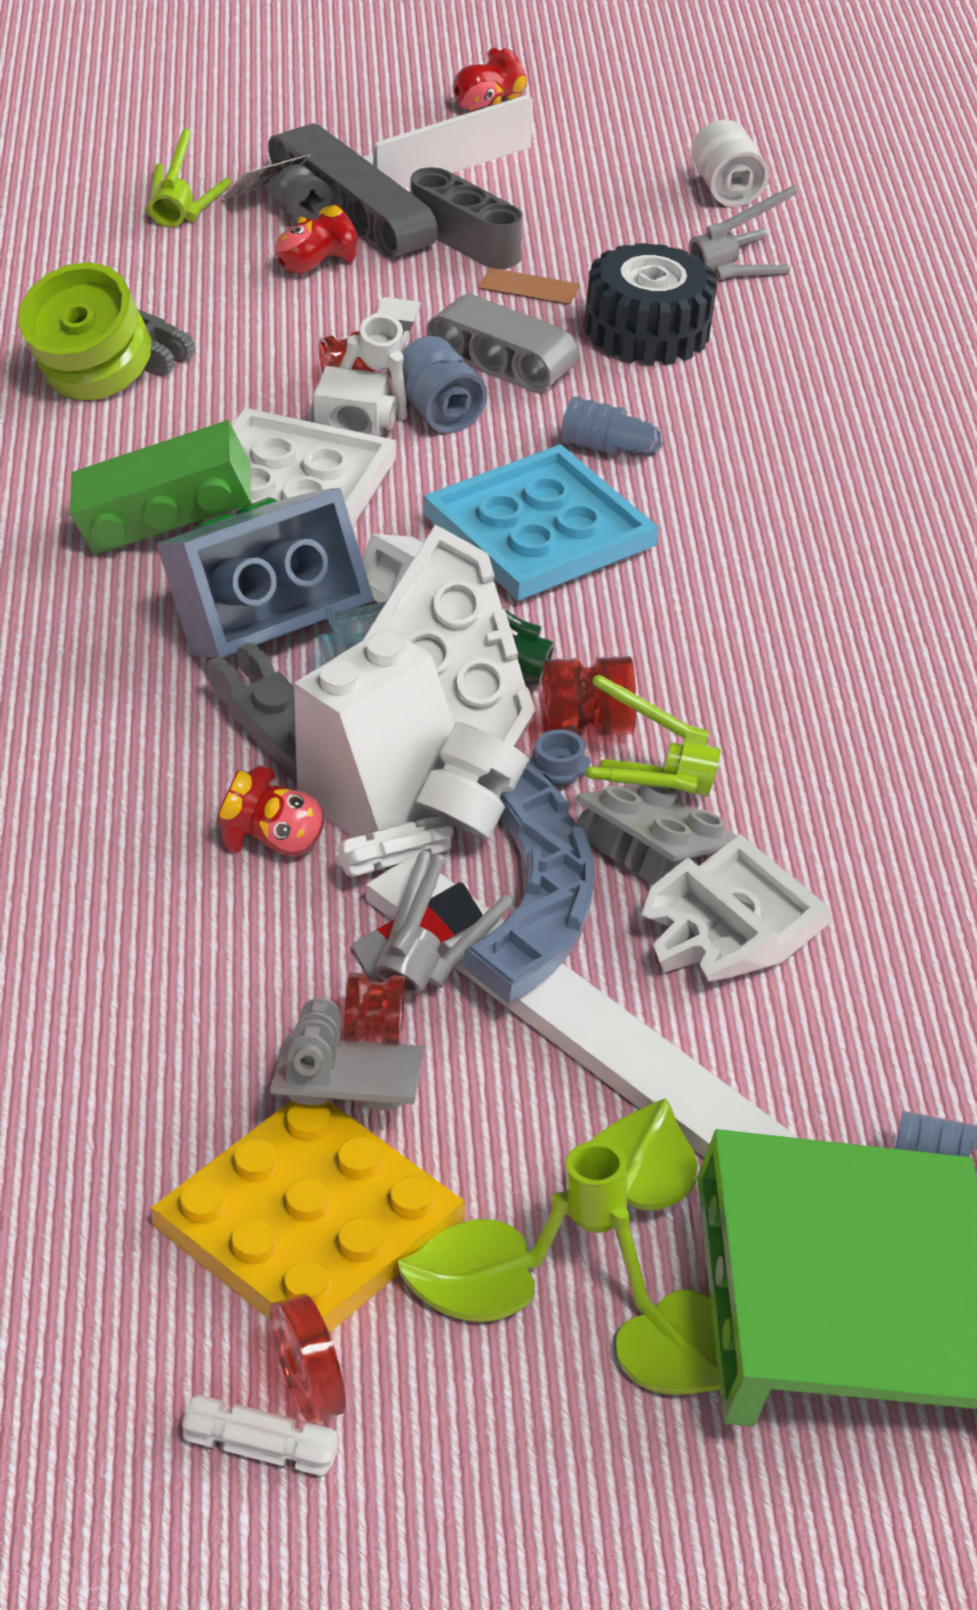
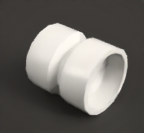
[691,120,769,207]
[415,722,529,840]

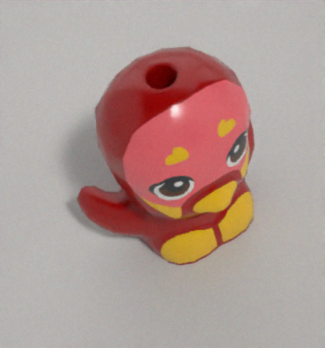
[452,48,527,111]
[274,205,358,274]
[216,766,325,857]

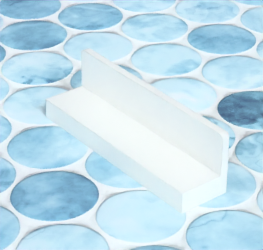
[363,95,533,188]

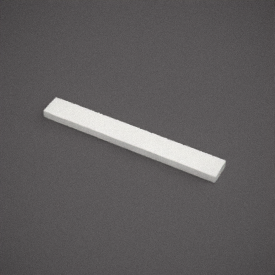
[366,854,799,1158]

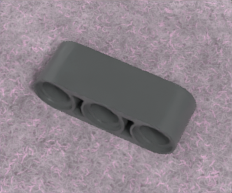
[410,167,523,269]

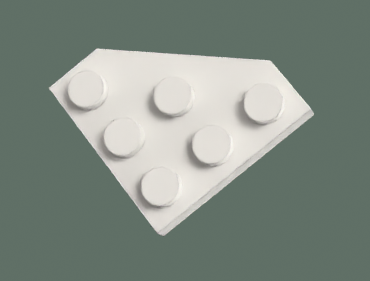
[363,525,535,748]

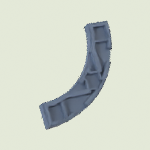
[463,763,594,1004]

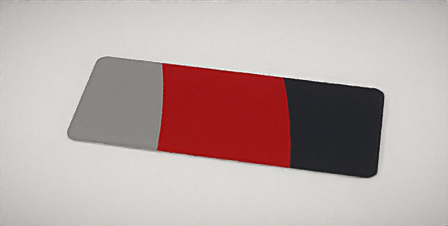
[352,882,483,981]

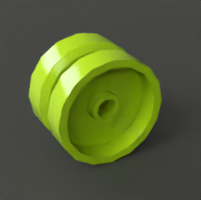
[18,262,152,401]

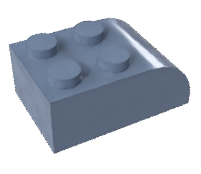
[156,488,374,658]

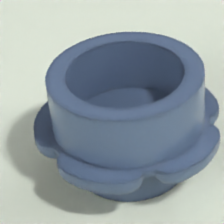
[529,730,591,786]

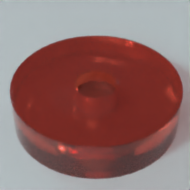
[270,1292,346,1424]

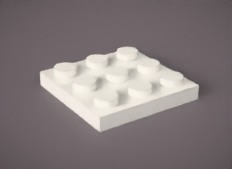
[204,408,396,527]

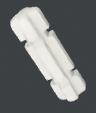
[336,815,454,877]
[182,1395,338,1476]

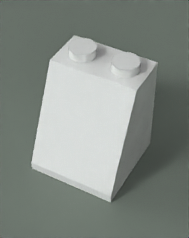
[294,626,454,840]

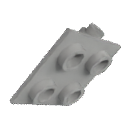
[575,784,736,884]
[270,998,424,1110]

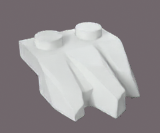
[641,834,831,981]

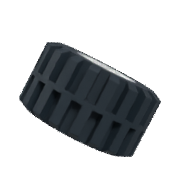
[584,243,717,365]

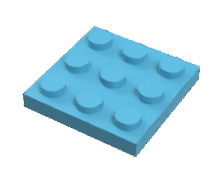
[423,444,658,601]

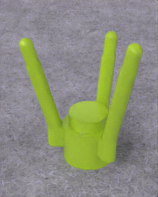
[145,129,232,228]
[585,675,721,797]

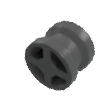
[271,164,332,222]

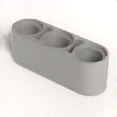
[426,294,579,393]

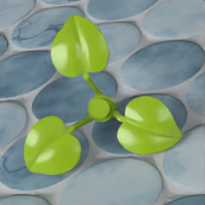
[398,1098,720,1395]

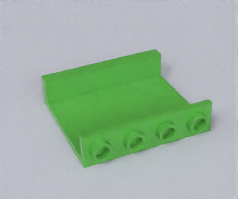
[697,1129,977,1427]

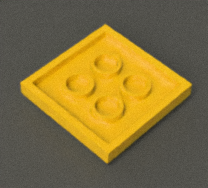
[151,1101,465,1351]

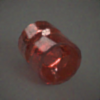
[542,656,636,737]

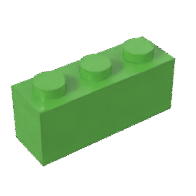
[70,420,252,555]

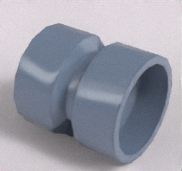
[401,336,487,434]

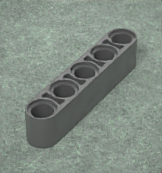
[268,123,438,259]

